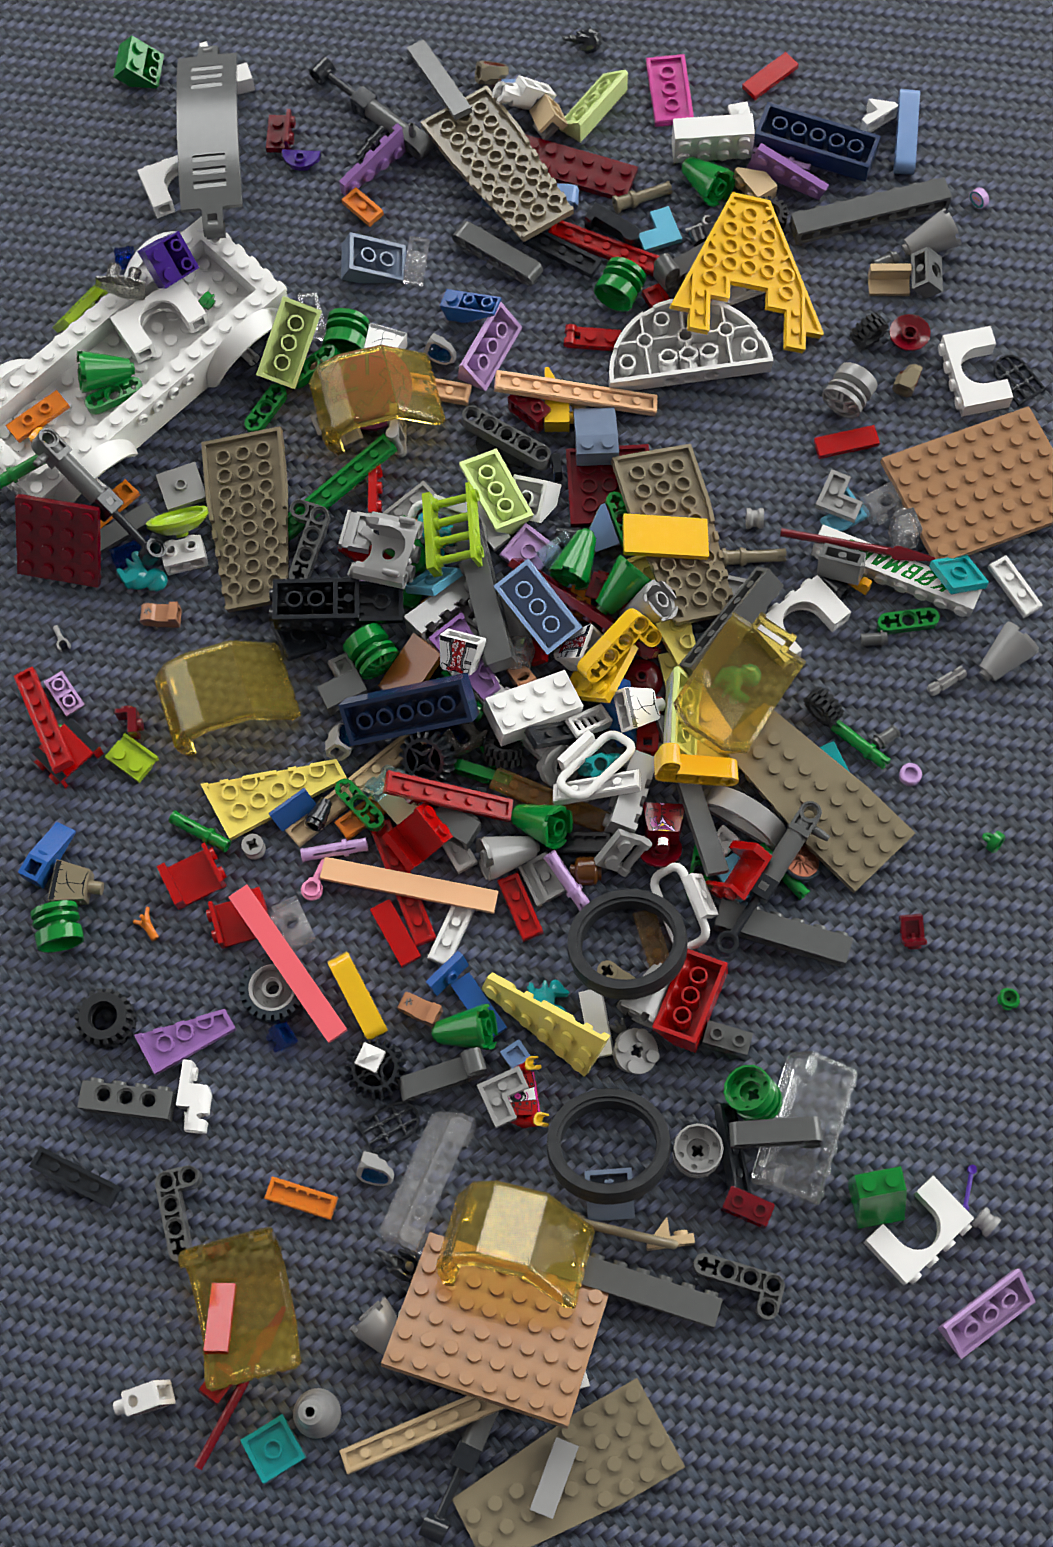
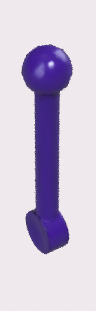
[962,1165,977,1212]

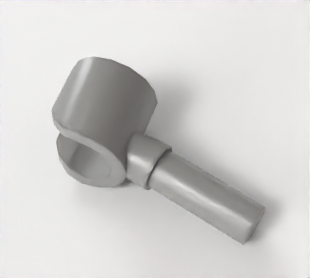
[685,215,713,234]
[53,625,71,652]

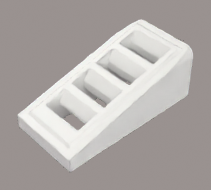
[565,704,613,738]

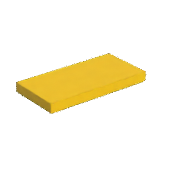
[622,514,709,560]

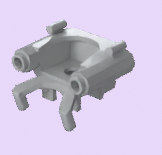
[347,511,424,589]

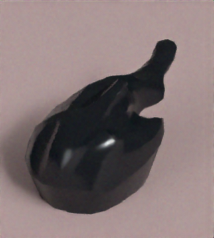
[562,28,603,54]
[374,1247,419,1283]

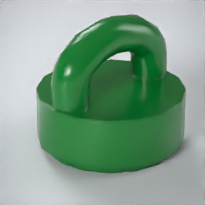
[982,831,1006,853]

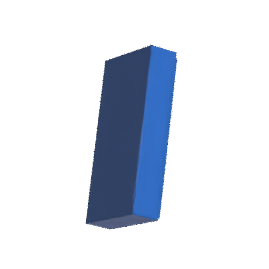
[269,788,316,832]

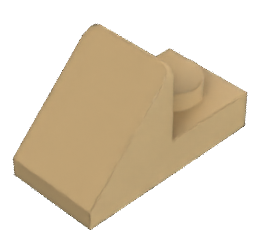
[646,1217,695,1251]

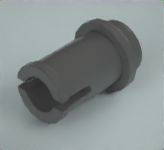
[872,250,900,264]
[860,630,888,647]
[871,725,901,750]

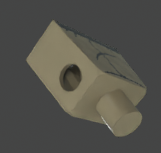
[48,860,104,905]

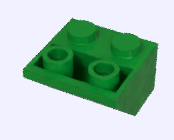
[113,36,164,88]

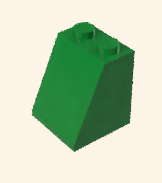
[847,1166,907,1229]

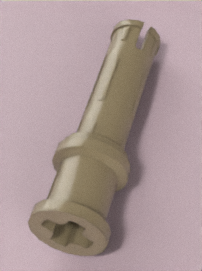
[612,181,672,214]
[722,547,787,567]

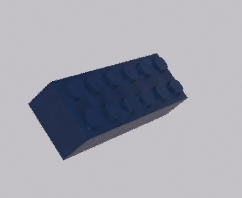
[753,102,881,182]
[338,672,479,746]

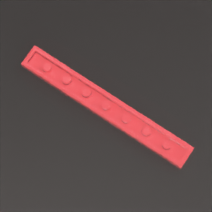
[229,885,348,1043]

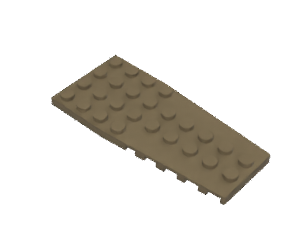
[421,85,574,242]
[201,426,288,613]
[611,444,733,626]
[719,704,915,893]
[452,1378,685,1547]

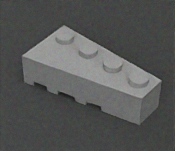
[404,575,471,641]
[602,750,654,835]

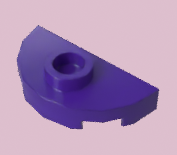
[282,149,321,171]

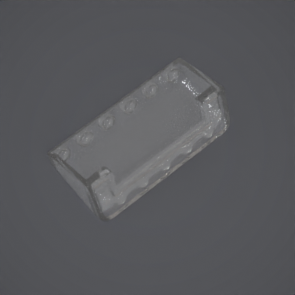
[752,1051,858,1205]
[380,1111,477,1257]

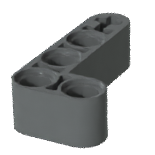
[653,242,704,292]
[289,499,331,579]
[396,1047,488,1102]
[729,1116,823,1149]
[155,1165,203,1264]
[693,1253,785,1321]

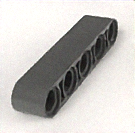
[452,221,543,286]
[462,406,551,471]

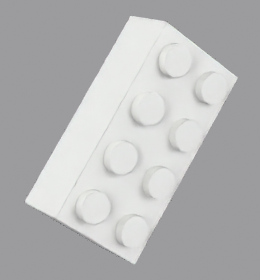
[671,113,755,163]
[483,670,583,747]

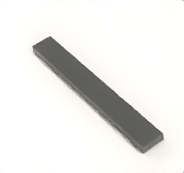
[655,715,729,877]

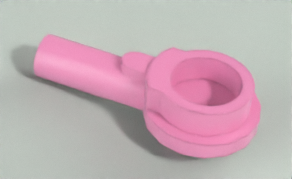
[301,859,324,901]

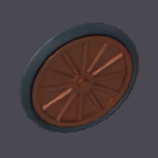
[786,844,822,881]

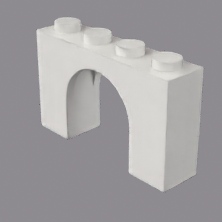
[137,155,179,218]
[110,279,209,364]
[938,326,1013,417]
[750,575,851,670]
[863,1176,974,1285]

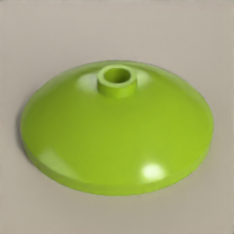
[146,506,209,538]

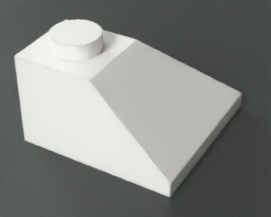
[513,474,561,523]

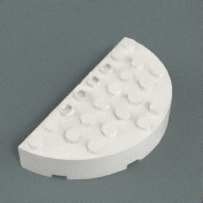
[609,299,774,391]

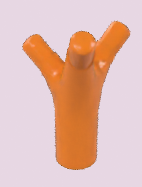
[133,907,159,941]

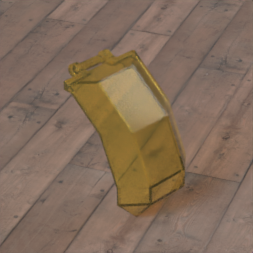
[673,612,806,754]

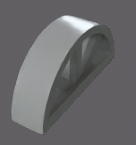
[705,786,787,851]

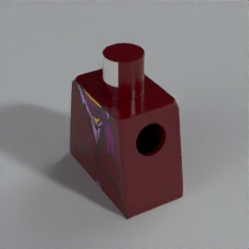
[642,802,685,853]

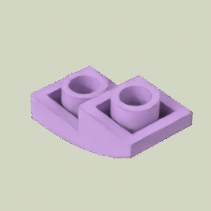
[44,671,85,717]

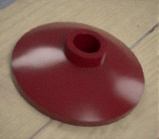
[889,314,931,351]
[623,659,663,695]
[640,835,682,867]

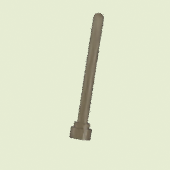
[567,1211,678,1250]

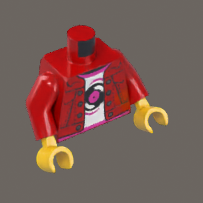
[508,1056,549,1129]

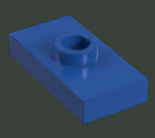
[426,951,469,996]

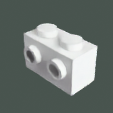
[162,535,209,576]

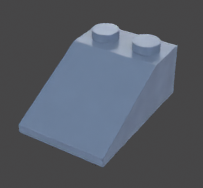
[341,232,406,283]
[573,407,619,466]

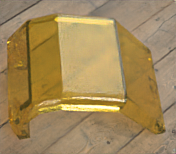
[309,344,446,456]
[154,640,301,756]
[436,1181,595,1309]
[178,1227,301,1392]

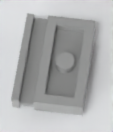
[338,510,375,554]
[518,852,567,907]

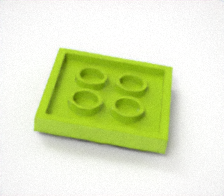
[52,277,112,333]

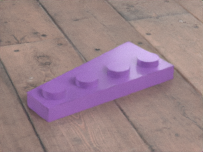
[339,123,406,196]
[746,143,829,200]
[429,612,500,702]
[134,1009,236,1075]

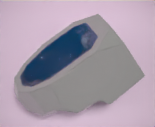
[423,333,457,365]
[325,723,353,761]
[355,1151,394,1186]

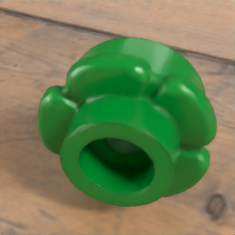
[198,291,216,310]
[997,988,1020,1010]

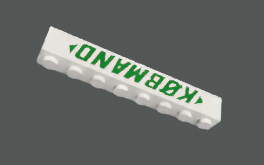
[811,525,982,618]

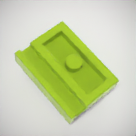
[105,733,159,783]

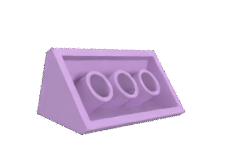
[458,302,522,391]
[938,1268,1036,1359]

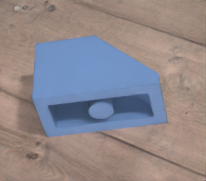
[589,503,619,552]

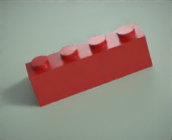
[652,948,728,1053]

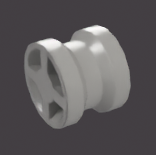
[745,508,764,529]
[241,834,266,860]
[971,1207,1001,1237]

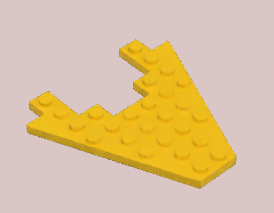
[670,192,823,353]

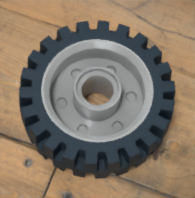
[239,956,303,1024]

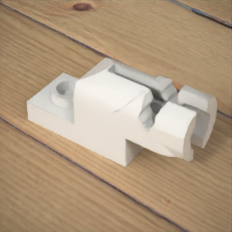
[492,75,557,110]
[176,1060,212,1134]

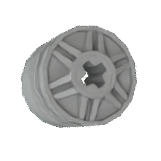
[822,362,878,418]
[672,1123,723,1179]

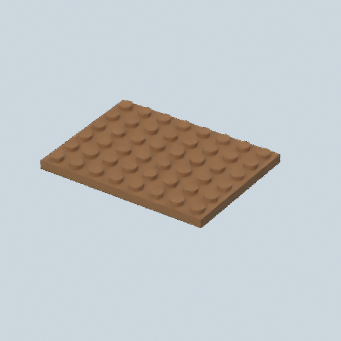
[880,406,1053,559]
[381,1232,609,1429]

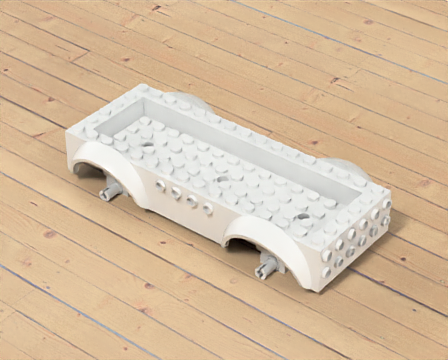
[0,216,288,503]

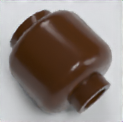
[570,857,601,886]

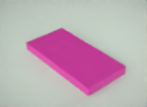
[646,54,694,127]

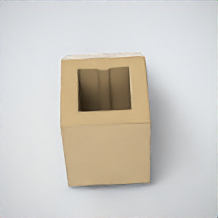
[734,167,777,199]

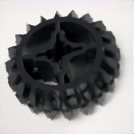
[399,730,457,783]
[345,1038,407,1101]

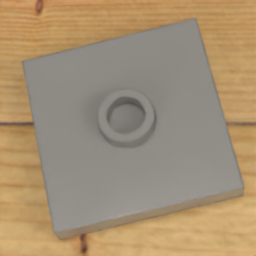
[156,462,206,512]

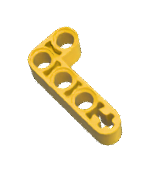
[577,608,662,683]
[654,743,739,786]
[327,951,388,1040]

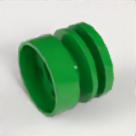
[594,257,646,312]
[322,308,370,360]
[343,623,400,679]
[30,900,84,953]
[724,1065,783,1121]

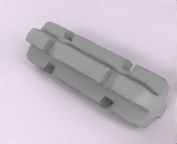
[927,666,967,696]

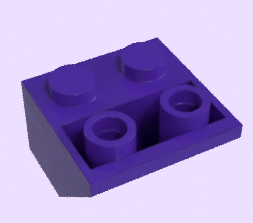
[137,230,199,289]

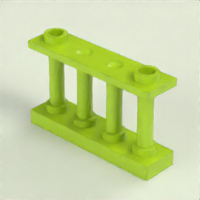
[422,482,484,578]

